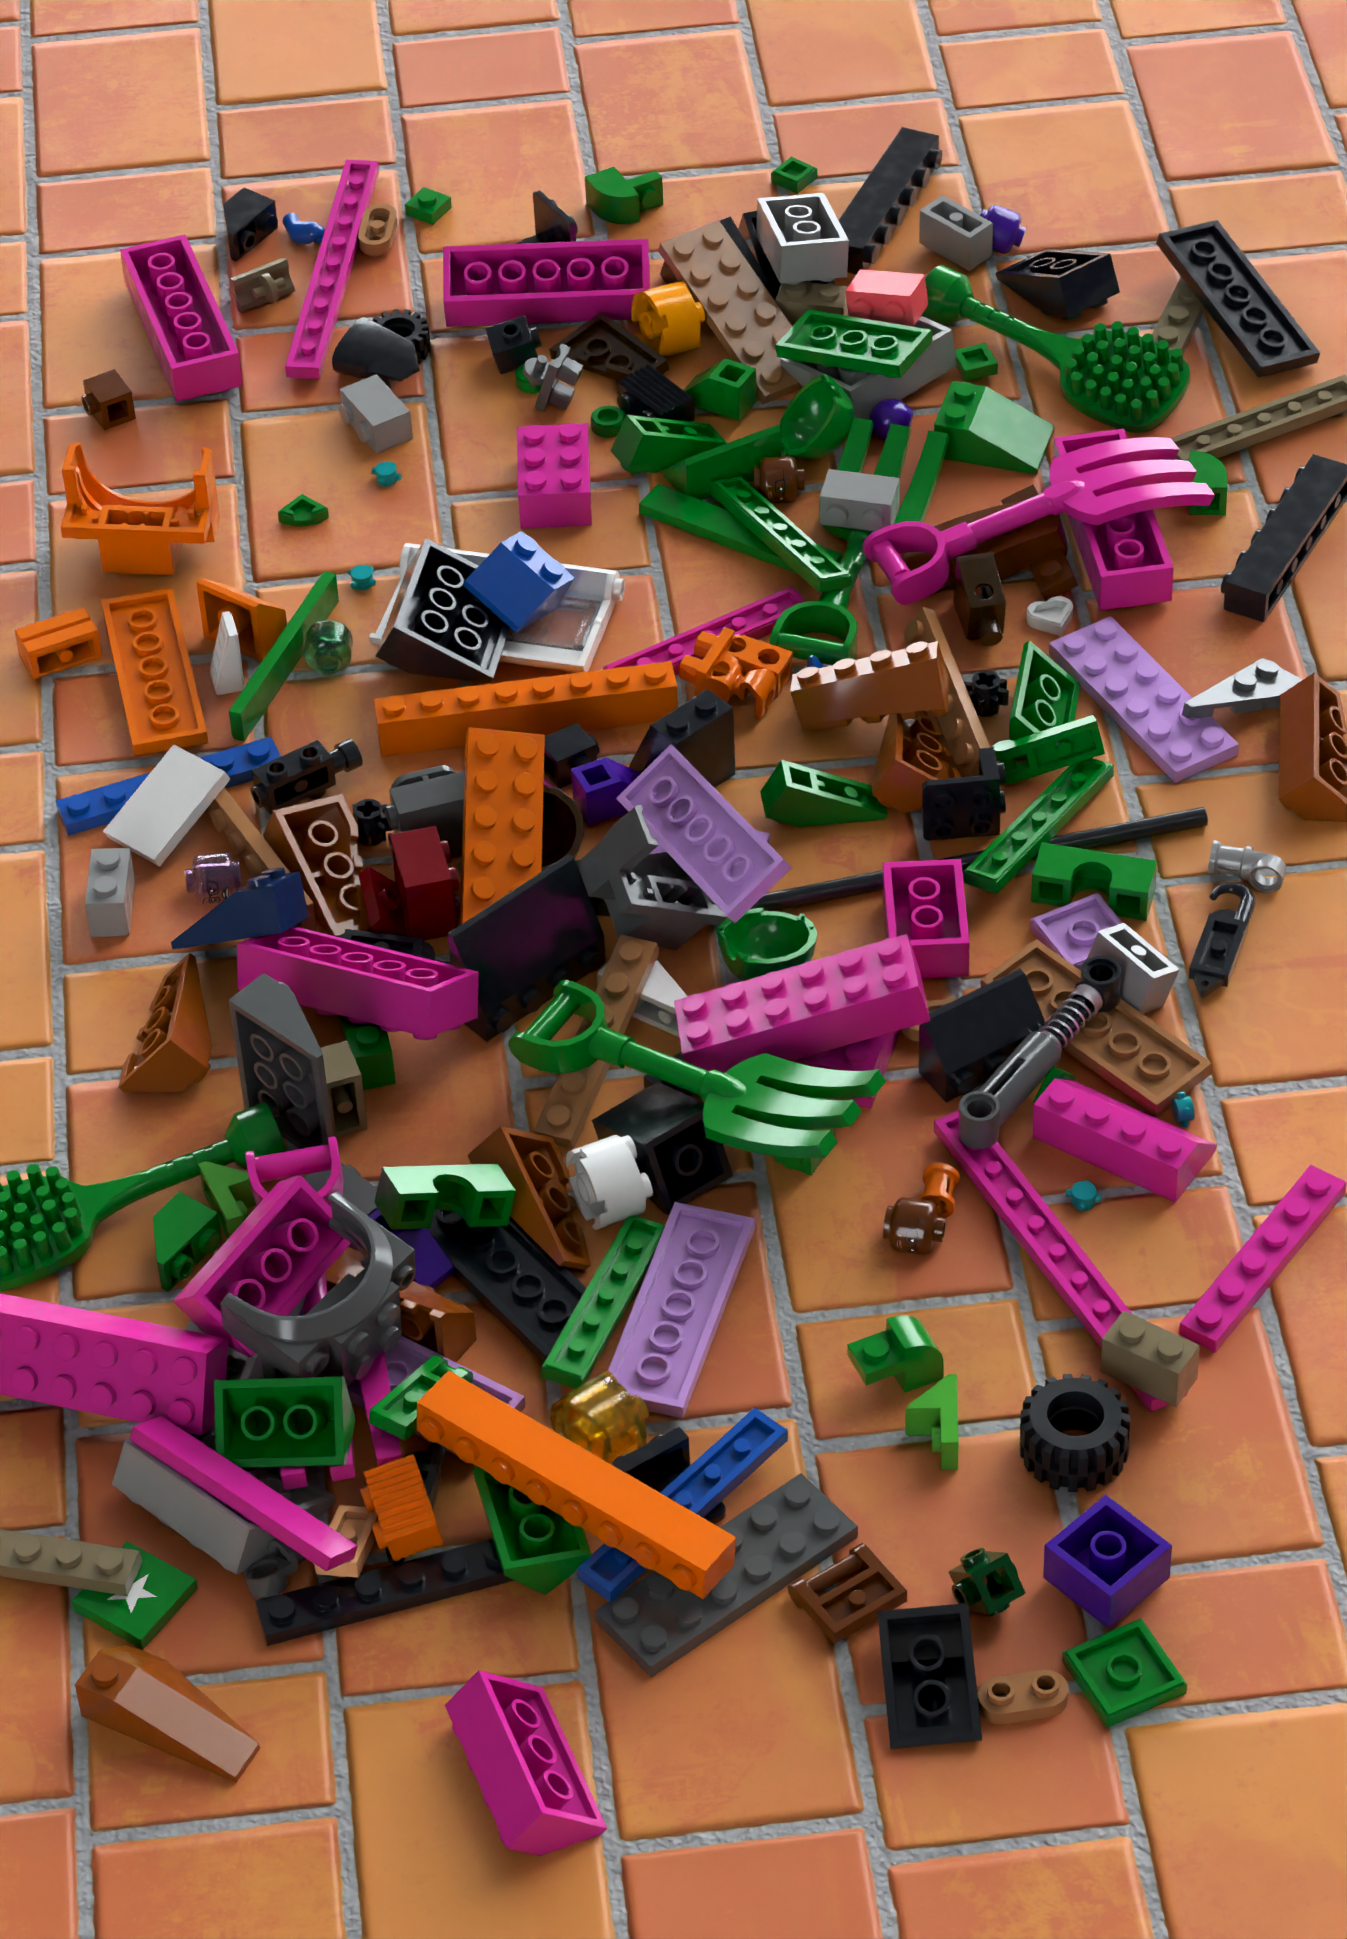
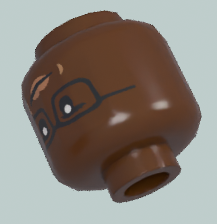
[754,456,805,503]
[883,1197,946,1255]

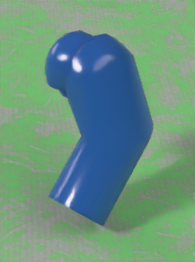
[282,213,325,244]

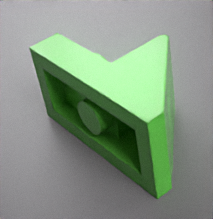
[198,1161,256,1240]
[905,1374,959,1470]

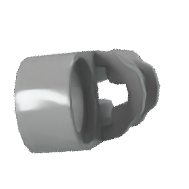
[1208,840,1286,893]

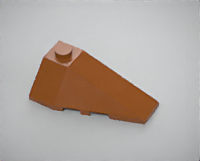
[263,794,370,936]
[118,953,212,1092]
[467,1126,591,1270]

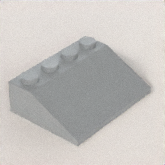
[780,316,957,420]
[112,1426,336,1574]

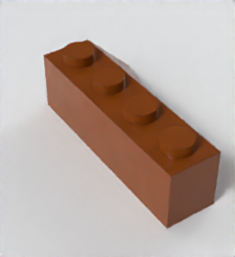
[790,641,950,731]
[1278,672,1347,822]
[325,1247,477,1362]

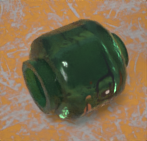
[304,620,353,675]

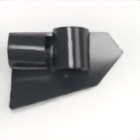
[332,317,420,389]

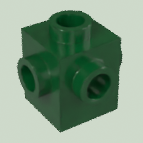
[948,1548,1026,1617]

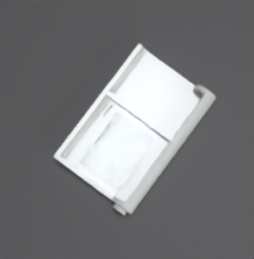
[369,543,625,672]

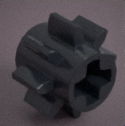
[964,670,1009,717]
[352,799,393,846]

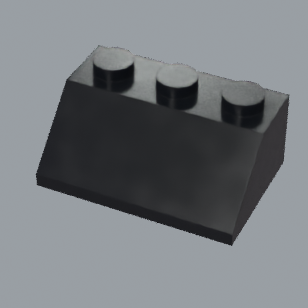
[919,969,1045,1102]

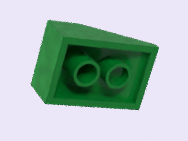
[934,381,1054,475]

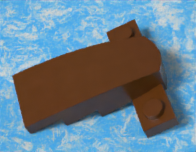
[902,485,1078,601]

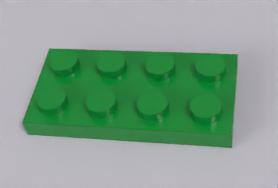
[775,309,933,378]

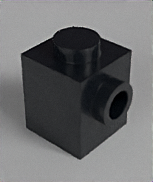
[485,315,542,374]
[544,723,600,789]

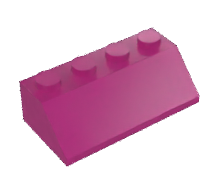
[1032,1078,1217,1202]
[173,1175,351,1358]
[445,1670,607,1856]

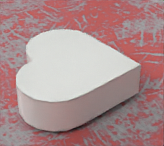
[1026,596,1073,636]

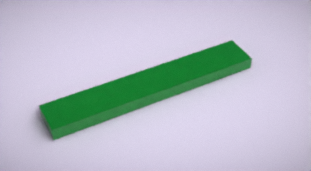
[709,476,852,593]
[639,484,842,574]
[228,571,339,742]
[963,758,1114,894]
[541,1215,665,1391]

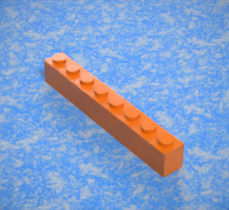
[374,661,678,757]
[417,1371,736,1599]

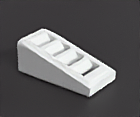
[210,611,245,695]

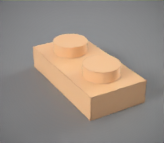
[314,1505,379,1578]

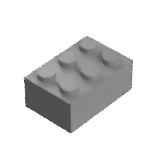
[756,193,849,285]

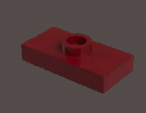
[359,866,408,936]

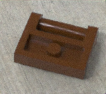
[788,1543,907,1644]

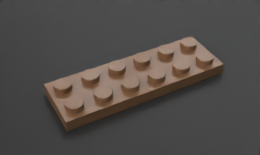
[658,220,803,404]
[981,939,1212,1116]

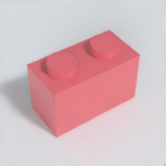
[845,269,928,326]

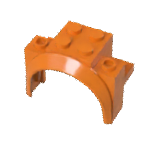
[60,442,220,575]

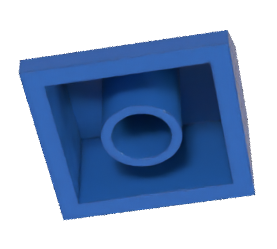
[463,531,575,633]

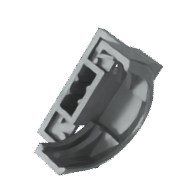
[577,805,728,950]
[220,1191,416,1387]

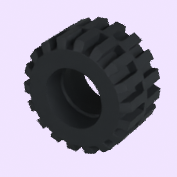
[1020,1374,1130,1492]

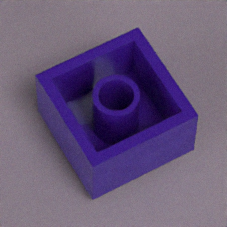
[1043,1495,1172,1629]

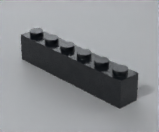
[838,127,943,274]
[1221,454,1347,622]

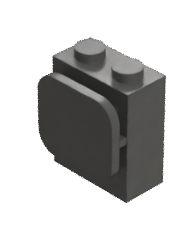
[385,765,465,858]

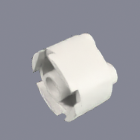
[566,1135,653,1230]

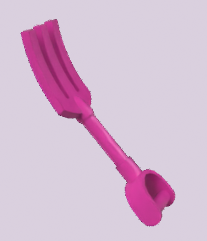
[862,437,1215,605]
[245,1136,402,1490]

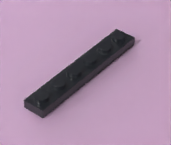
[255,1538,515,1646]

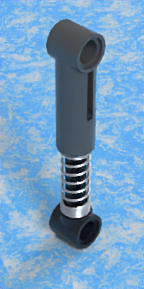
[959,956,1121,1149]

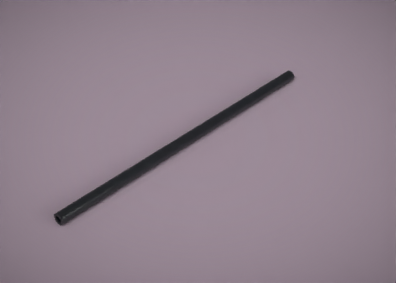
[706,807,1208,925]

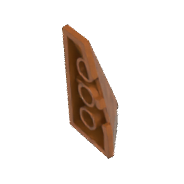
[872,710,961,812]
[75,1644,260,1783]

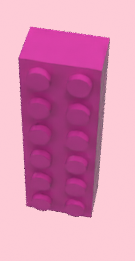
[120,234,243,402]
[443,239,650,327]
[1053,429,1174,610]
[237,926,479,1040]
[674,934,931,1073]
[0,1293,229,1435]

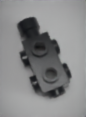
[250,739,363,815]

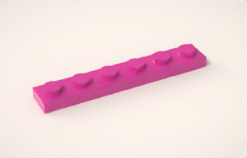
[1179,1165,1347,1353]

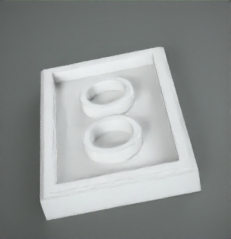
[103,744,230,867]

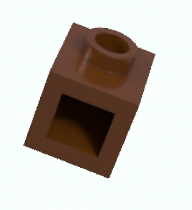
[81,369,136,430]

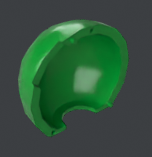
[779,374,854,460]
[717,907,818,981]

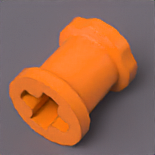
[919,1163,960,1218]

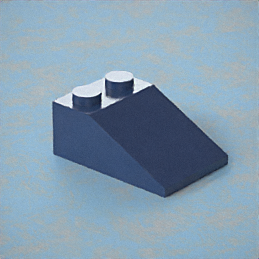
[171,867,309,950]

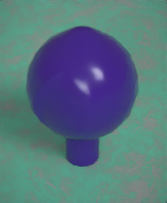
[869,399,914,441]

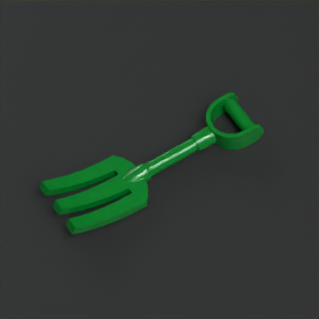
[769,417,949,665]
[508,980,886,1158]

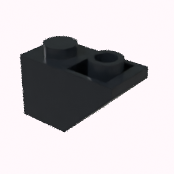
[223,187,278,261]

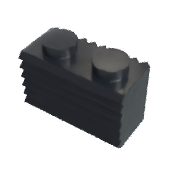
[617,364,695,422]

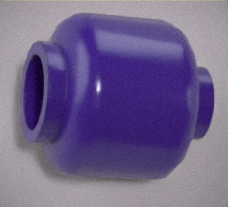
[980,205,1026,254]

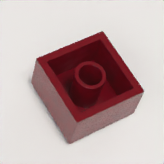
[390,826,460,941]

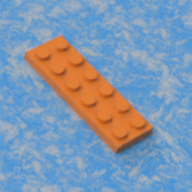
[101,588,208,756]
[460,727,545,925]

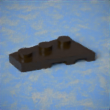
[549,312,669,381]

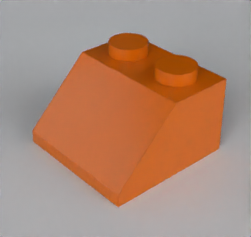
[196,578,287,662]

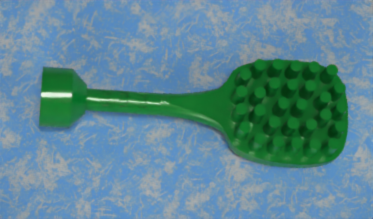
[921,265,1190,433]
[0,1102,286,1292]

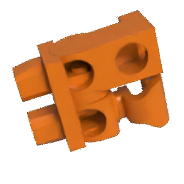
[679,627,793,720]

